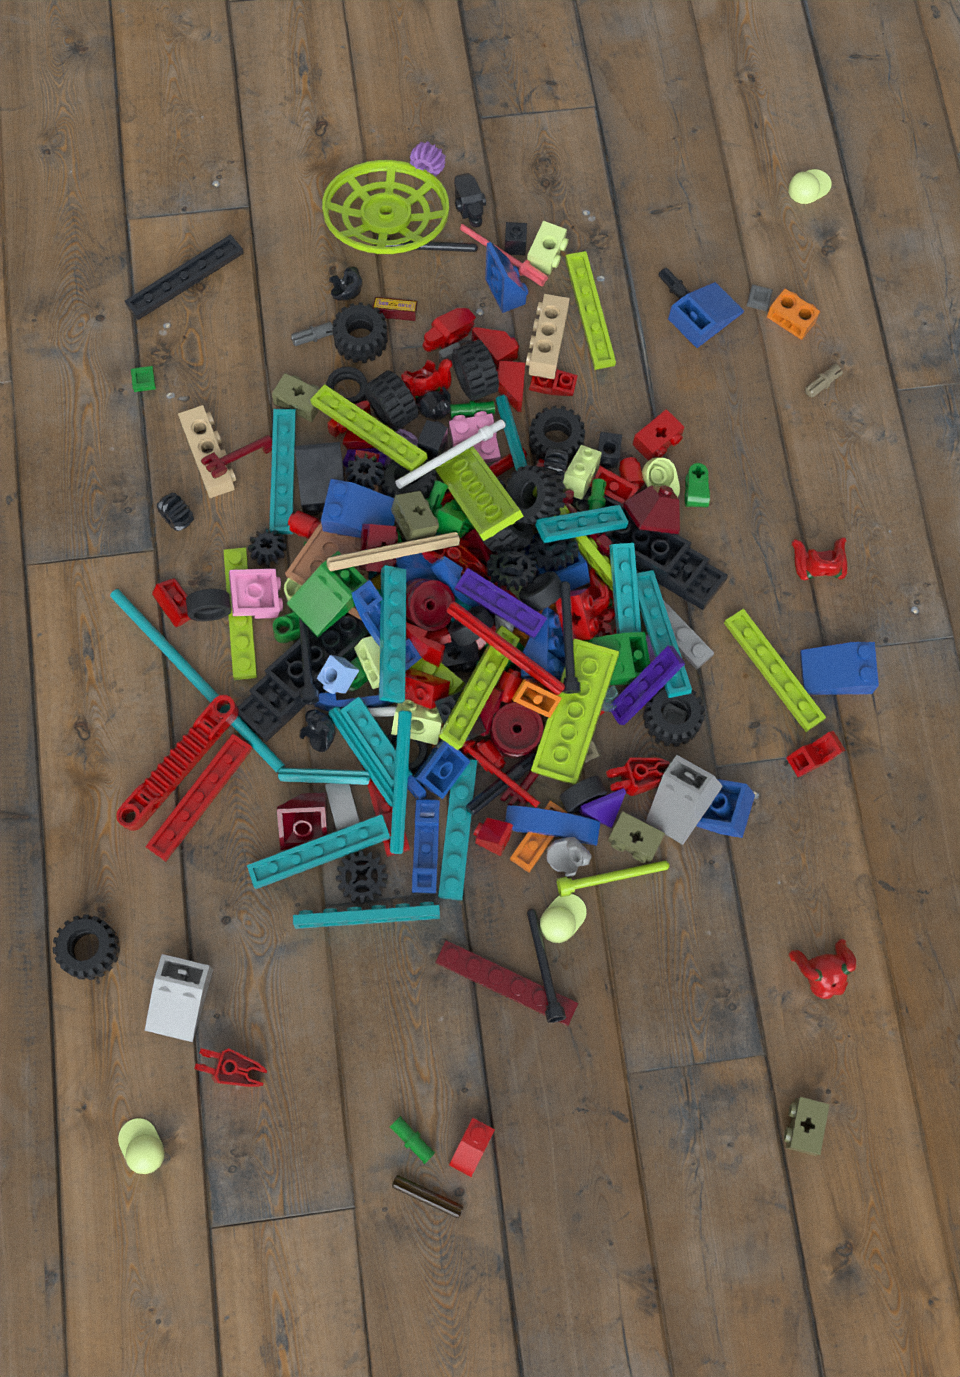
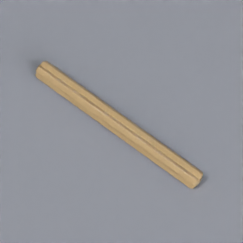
[326,532,460,571]

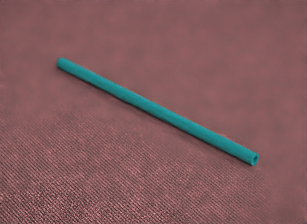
[110,589,285,773]

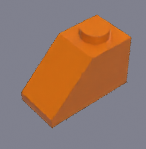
[512,678,562,718]

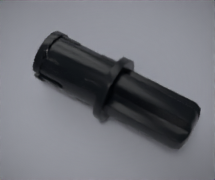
[658,268,691,300]

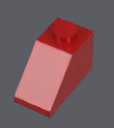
[472,327,519,369]
[496,361,525,412]
[474,818,513,856]
[449,1118,495,1177]

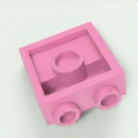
[449,411,501,463]
[229,569,283,619]

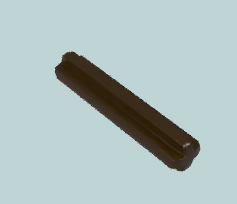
[392,1175,463,1218]

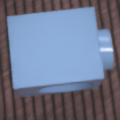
[317,655,359,694]

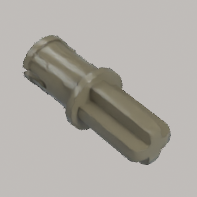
[805,364,843,397]

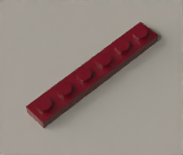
[435,940,578,1027]

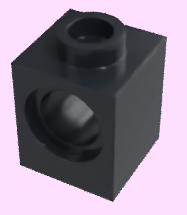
[504,222,527,256]
[597,432,622,469]

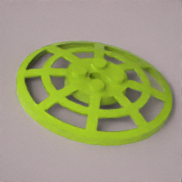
[322,160,449,254]

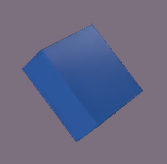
[407,775,427,800]

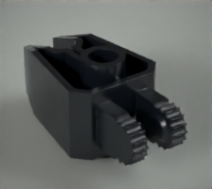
[454,173,486,228]

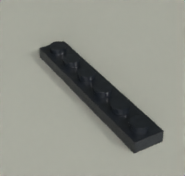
[124,234,244,320]

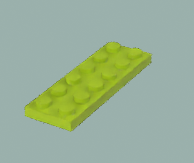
[435,446,524,541]
[531,639,619,785]

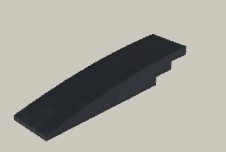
[571,486,728,610]
[238,612,371,742]

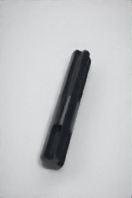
[466,751,537,815]

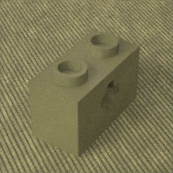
[272,373,321,422]
[391,491,439,541]
[608,811,665,863]
[784,1097,830,1156]

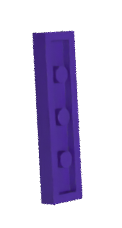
[455,568,547,639]
[608,645,685,725]

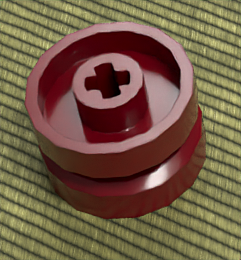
[406,578,455,631]
[490,702,543,758]

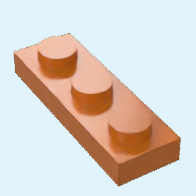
[510,801,570,873]

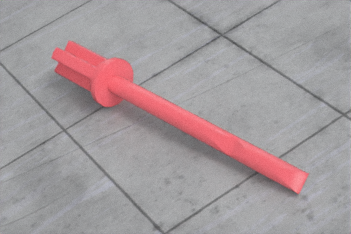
[460,224,548,287]

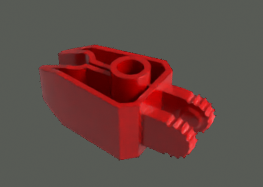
[422,308,476,352]
[422,544,486,577]
[606,758,670,796]
[194,1048,267,1087]

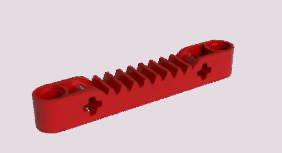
[116,695,239,831]

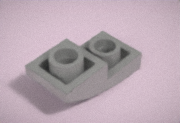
[325,783,360,831]

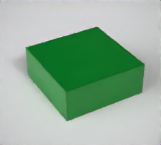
[131,366,156,392]

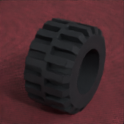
[333,302,388,363]
[452,339,499,401]
[365,370,418,432]
[529,405,585,463]
[381,459,437,499]
[504,465,566,524]
[477,521,534,554]
[643,686,705,747]
[52,914,120,980]

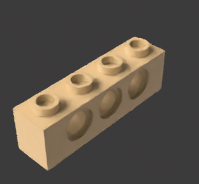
[526,294,570,379]
[178,405,236,498]

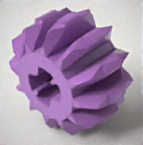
[410,141,446,177]

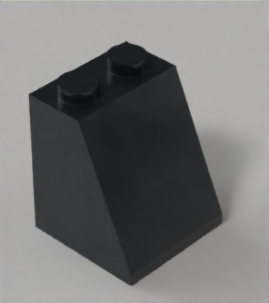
[295,442,344,515]

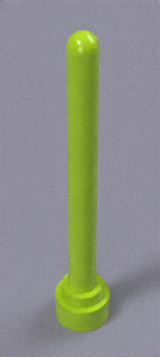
[556,861,670,897]

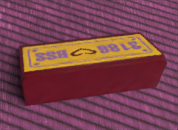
[373,297,418,321]

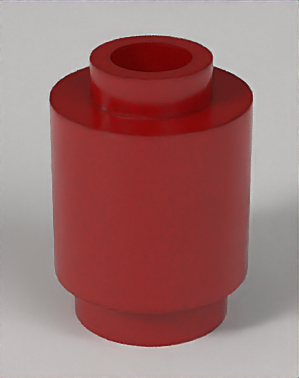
[619,457,645,491]
[288,510,321,539]
[496,669,523,704]
[473,739,506,775]

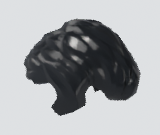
[329,266,363,301]
[416,386,451,420]
[299,709,336,752]

